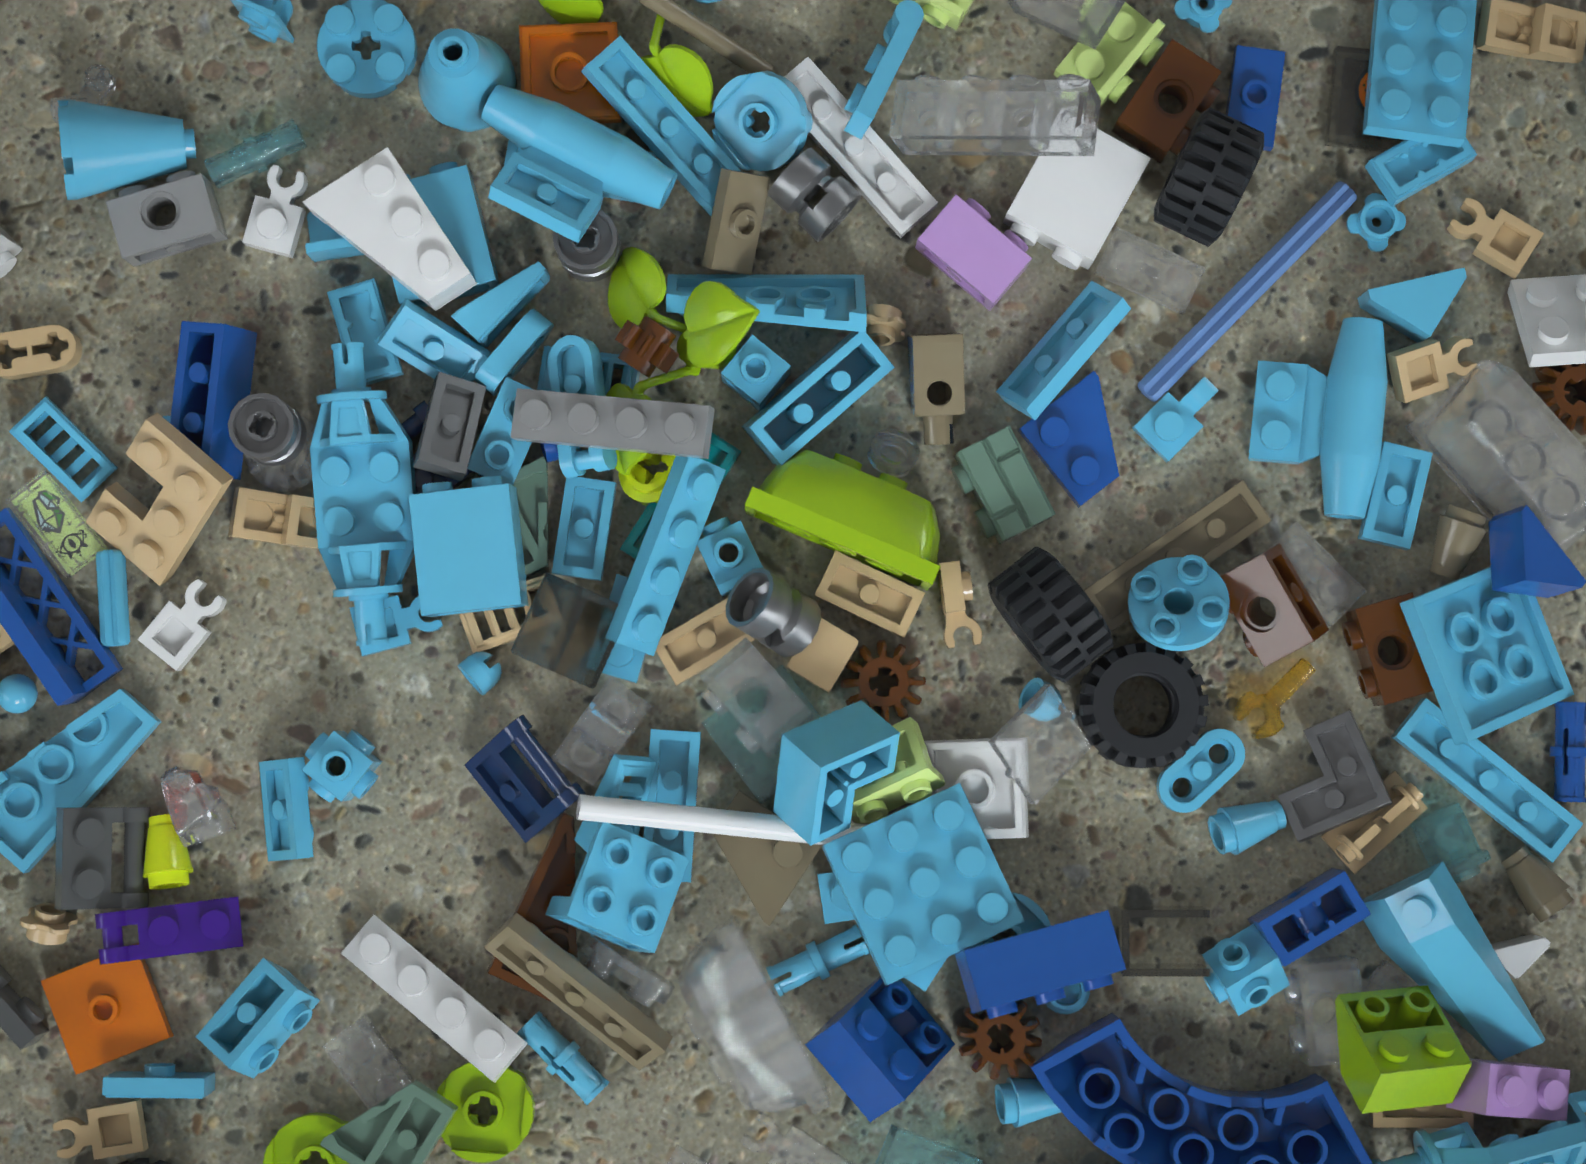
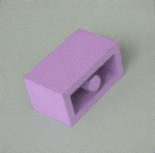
[915,195,1032,311]
[1446,1058,1570,1121]

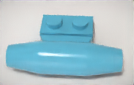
[482,84,677,243]
[1249,317,1388,520]

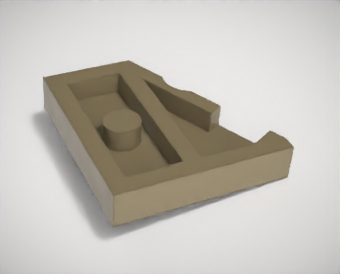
[713,790,822,926]

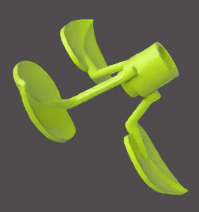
[538,0,713,117]
[606,247,760,475]

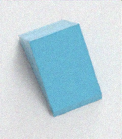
[1357,267,1467,343]

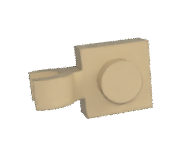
[938,560,982,649]

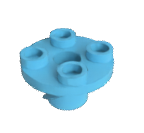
[1128,555,1230,651]

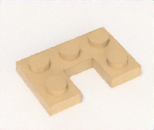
[85,412,234,586]

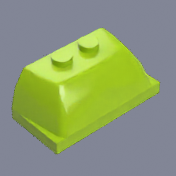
[745,450,940,591]

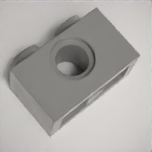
[106,171,228,267]

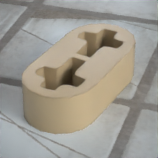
[0,325,82,380]

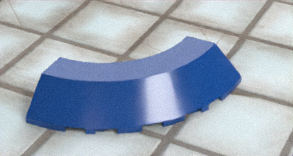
[1030,1013,1373,1164]

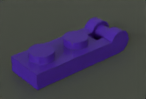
[95,896,244,965]

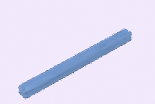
[1137,181,1357,402]

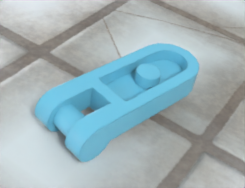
[548,335,617,478]

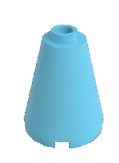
[418,28,517,132]
[58,99,196,200]

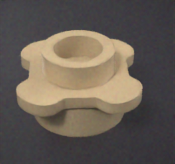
[866,304,906,346]
[20,903,78,945]

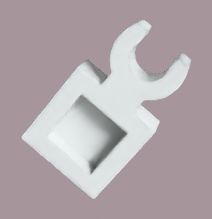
[242,165,308,258]
[137,579,227,671]

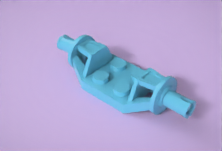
[310,342,417,646]
[1373,1090,1586,1164]

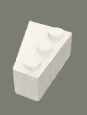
[302,147,477,311]

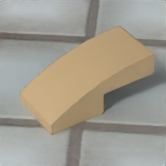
[1476,0,1586,63]
[228,487,318,549]

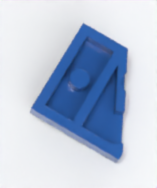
[1018,371,1119,508]

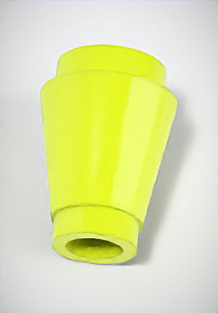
[143,814,194,890]

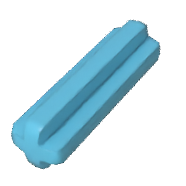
[96,549,130,647]

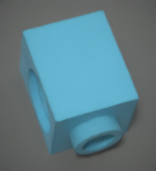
[721,335,791,411]

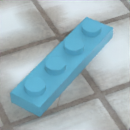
[581,36,742,216]
[605,456,726,656]
[1391,698,1583,863]

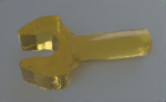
[1233,658,1316,739]

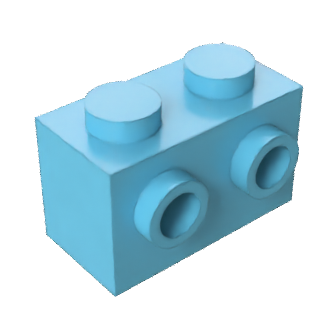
[196,957,320,1079]

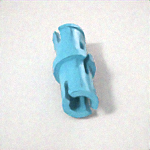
[766,924,870,997]
[517,1011,610,1105]

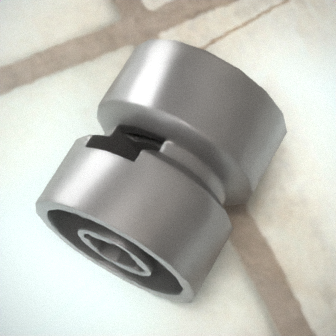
[768,147,862,242]
[553,209,622,282]
[228,393,307,466]
[726,568,821,657]

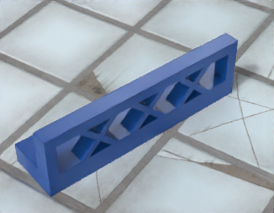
[0,508,123,706]

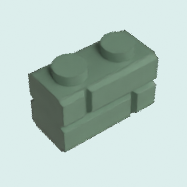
[951,426,1056,544]

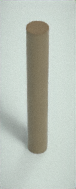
[639,0,773,73]

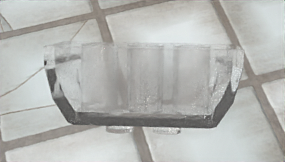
[1404,360,1586,552]
[678,916,832,1115]

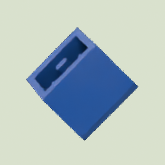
[805,975,955,1122]

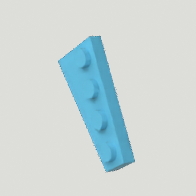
[666,274,867,332]
[0,689,162,873]

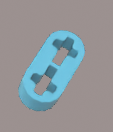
[474,309,554,396]

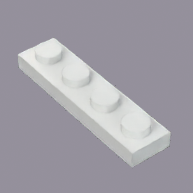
[785,57,938,238]
[341,915,528,1083]

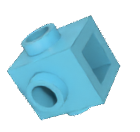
[302,729,382,803]
[1202,924,1290,1016]

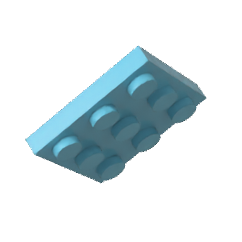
[1399,566,1574,745]
[822,783,1025,986]

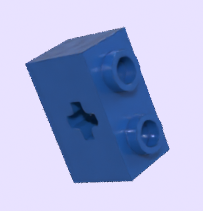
[1248,868,1371,967]

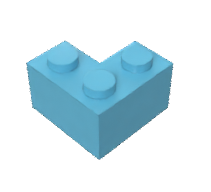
[773,700,900,846]

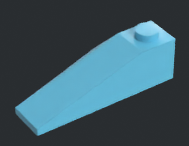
[1362,861,1545,1061]

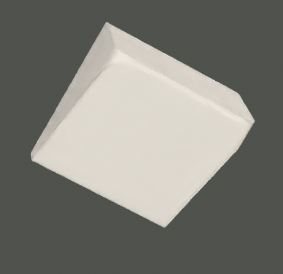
[1491,934,1550,979]

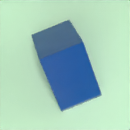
[1488,505,1586,598]

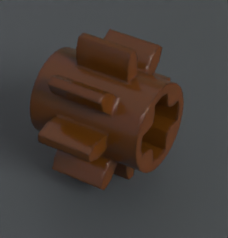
[615,316,680,378]

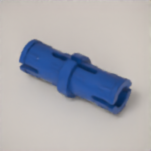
[1549,702,1586,802]

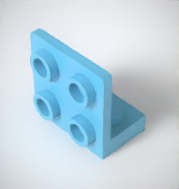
[545,822,689,953]

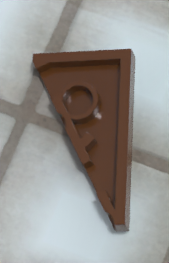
[487,812,578,1002]

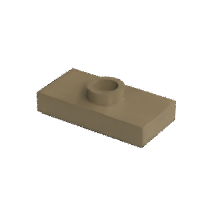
[702,168,771,275]

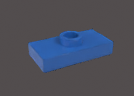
[1226,45,1285,151]

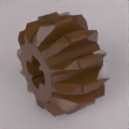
[1527,363,1586,437]
[840,640,926,723]
[956,1000,1042,1080]

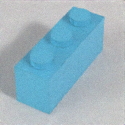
[741,331,895,465]

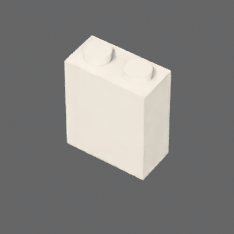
[1003,110,1151,270]

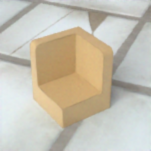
[786,618,858,693]

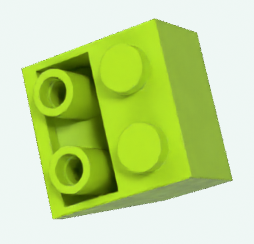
[1335,985,1472,1114]

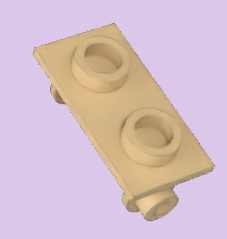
[1320,771,1428,874]

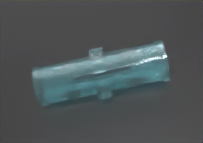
[204,118,307,189]

